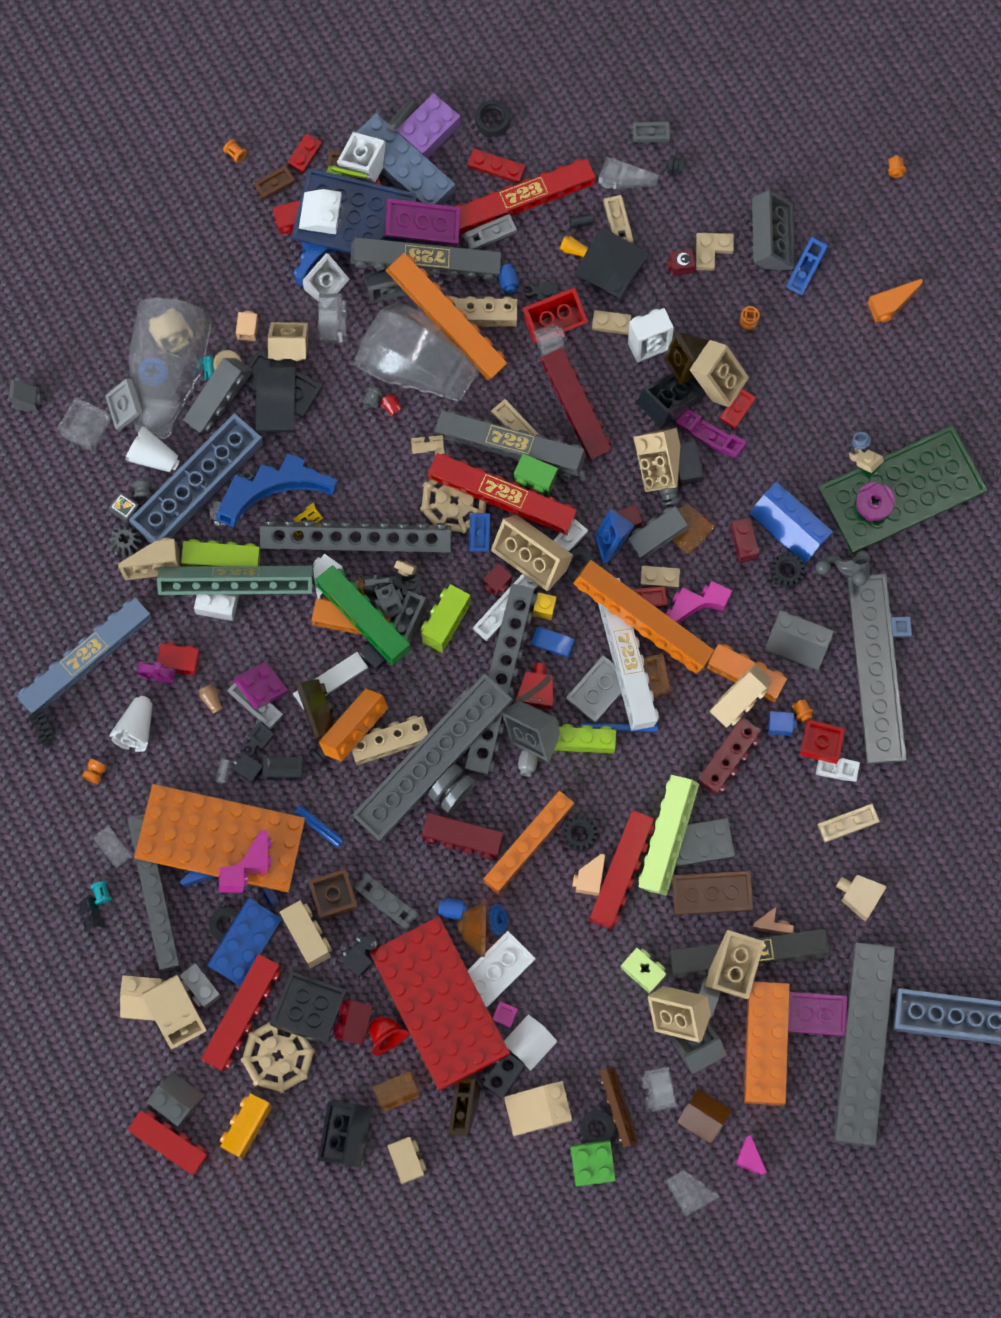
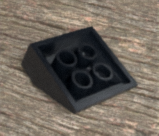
[574,227,650,302]

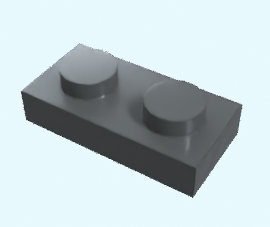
[632,122,670,143]

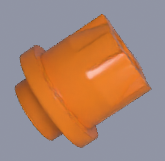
[888,155,907,178]
[792,700,814,722]

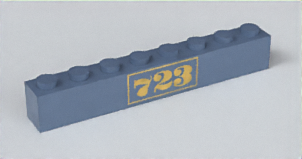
[17,598,152,714]

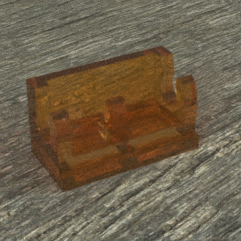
[643,654,670,697]
[373,1071,420,1112]

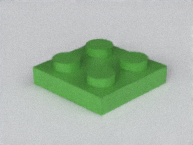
[570,1140,615,1186]

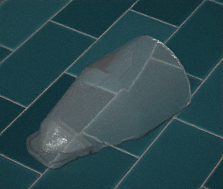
[128,298,212,439]

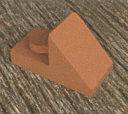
[752,907,794,936]

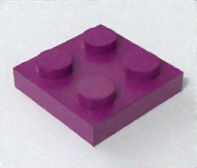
[234,661,288,710]

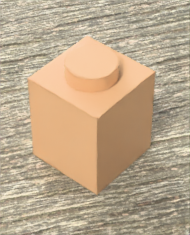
[236,311,258,341]

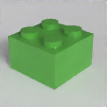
[514,454,558,497]

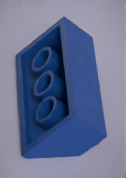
[749,481,833,564]

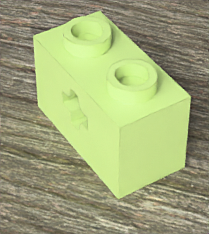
[620,948,666,994]

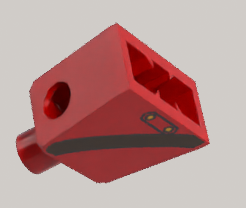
[516,663,553,710]

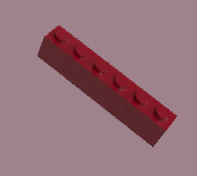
[539,347,612,460]

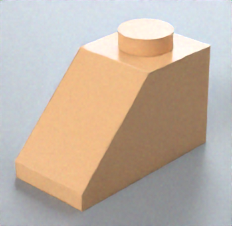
[573,854,605,896]

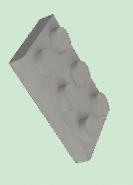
[566,655,621,723]

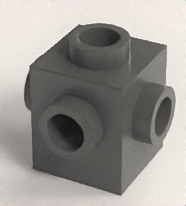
[375,584,405,618]

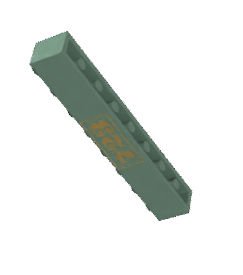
[157,566,313,595]

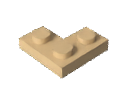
[696,233,734,271]

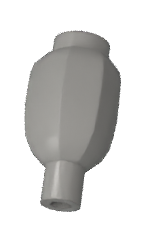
[518,749,538,777]

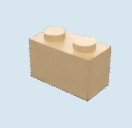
[387,1137,426,1185]

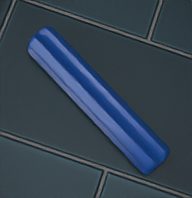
[294,805,344,848]

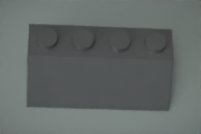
[752,190,795,270]

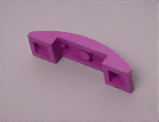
[676,410,748,458]

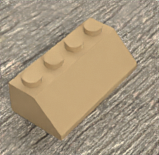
[491,515,573,591]

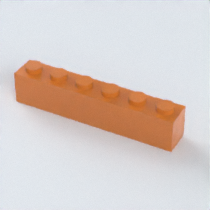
[483,791,574,895]

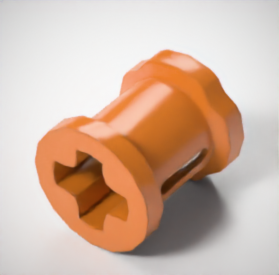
[223,139,248,163]

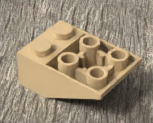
[634,428,680,492]
[142,975,207,1050]

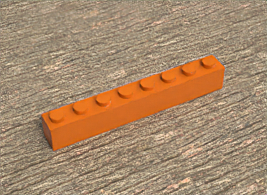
[385,253,507,380]
[573,560,714,674]

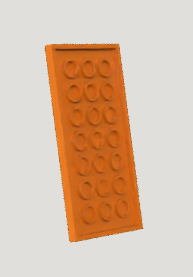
[134,784,305,892]

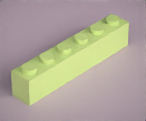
[638,775,699,896]

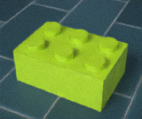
[421,584,471,653]

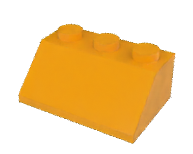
[220,1093,272,1160]

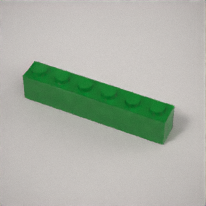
[315,565,410,666]

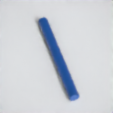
[581,723,658,732]

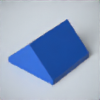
[595,509,634,563]

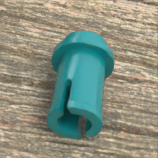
[201,356,215,381]

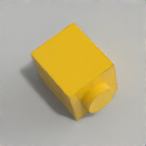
[533,592,556,620]

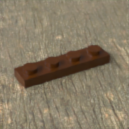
[600,1067,639,1148]

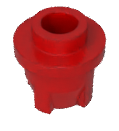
[380,394,402,416]

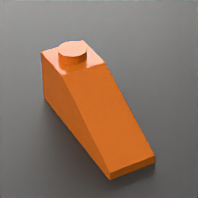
[868,279,923,323]

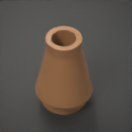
[198,684,223,714]

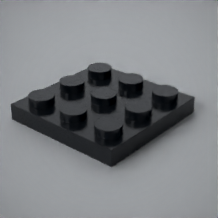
[270,971,347,1045]

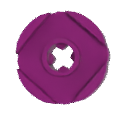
[856,482,895,521]
[137,661,176,683]

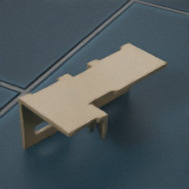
[411,435,444,456]

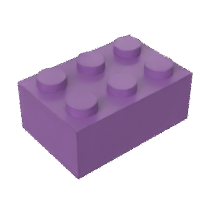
[396,93,461,158]

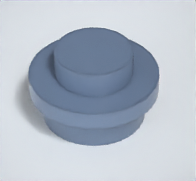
[852,432,871,449]

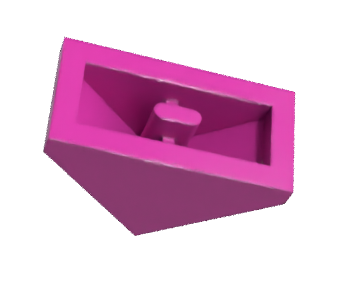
[735,1135,767,1175]

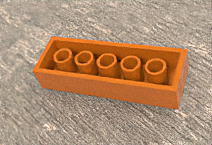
[744,982,789,1106]

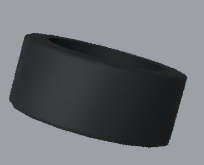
[476,100,510,137]

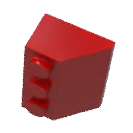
[523,287,588,343]

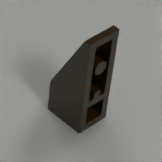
[448,1078,481,1136]

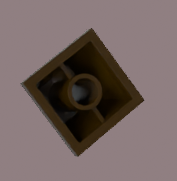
[664,332,709,385]

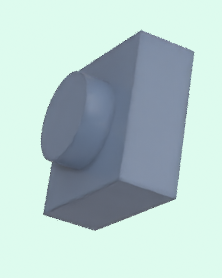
[891,617,912,638]

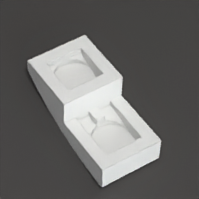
[816,758,860,782]

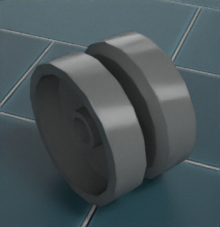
[428,764,476,814]

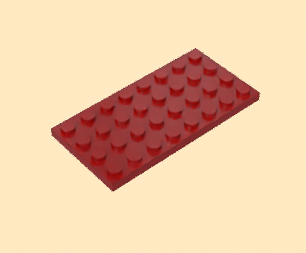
[369,916,510,1091]

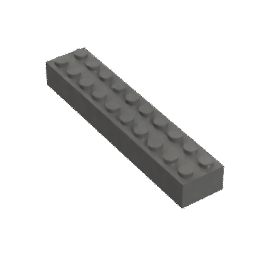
[833,942,895,1147]

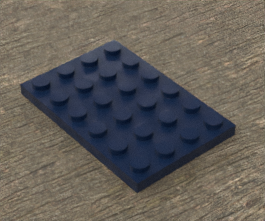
[291,168,417,254]

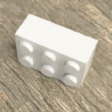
[628,308,673,363]

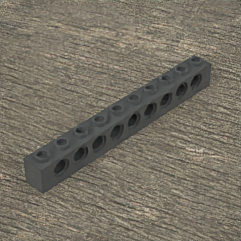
[260,519,451,552]
[465,583,537,776]

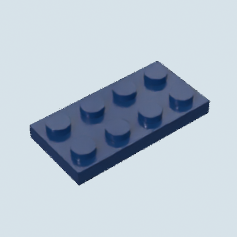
[206,898,281,986]

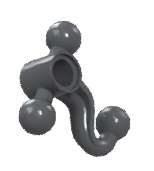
[815,550,870,586]

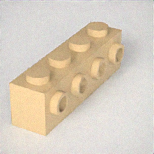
[449,296,517,327]
[352,715,428,766]

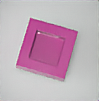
[492,1002,518,1028]

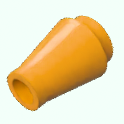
[559,235,588,257]

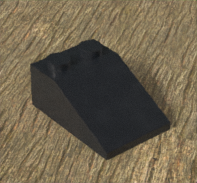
[637,373,706,428]

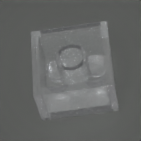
[318,294,347,342]
[57,397,111,452]

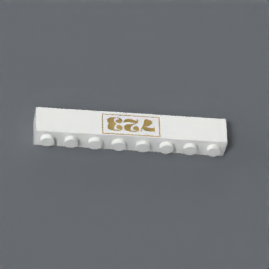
[598,578,659,731]

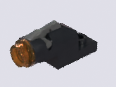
[355,574,422,597]

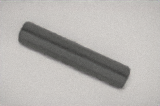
[387,99,416,132]

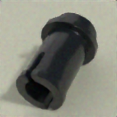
[569,213,593,229]

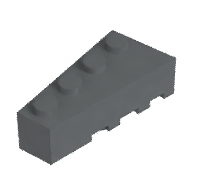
[183,358,253,433]

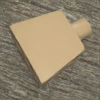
[836,875,886,921]

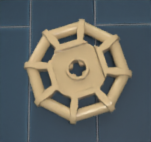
[420,479,487,534]
[241,1021,315,1093]

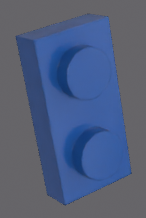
[469,513,490,552]

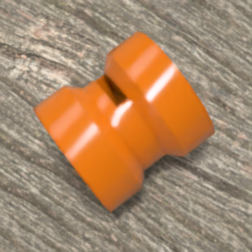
[739,306,760,330]
[82,759,107,785]

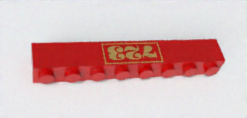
[455,158,596,236]
[428,453,577,536]

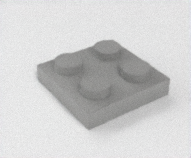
[105,379,143,429]

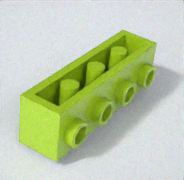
[554,724,616,754]

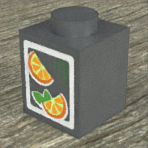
[109,492,140,525]

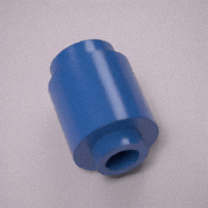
[498,264,520,293]
[438,898,467,920]

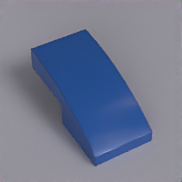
[530,627,575,658]

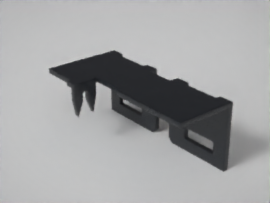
[79,897,106,932]

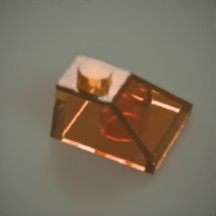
[458,903,486,957]

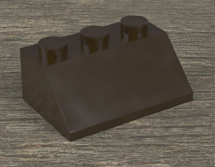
[297,679,337,743]

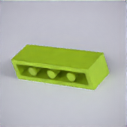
[181,539,261,567]

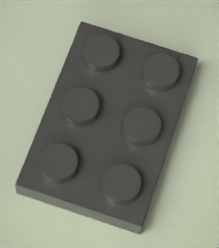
[676,818,735,867]

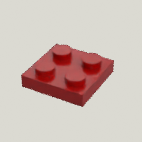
[799,719,845,764]

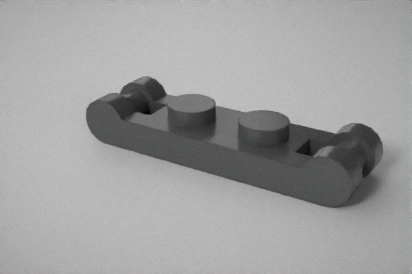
[353,872,420,931]

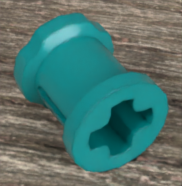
[90,881,113,905]

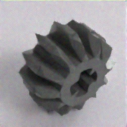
[109,524,142,558]

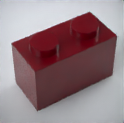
[730,518,759,564]
[334,1000,373,1045]

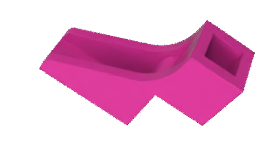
[666,581,732,624]
[219,830,271,893]

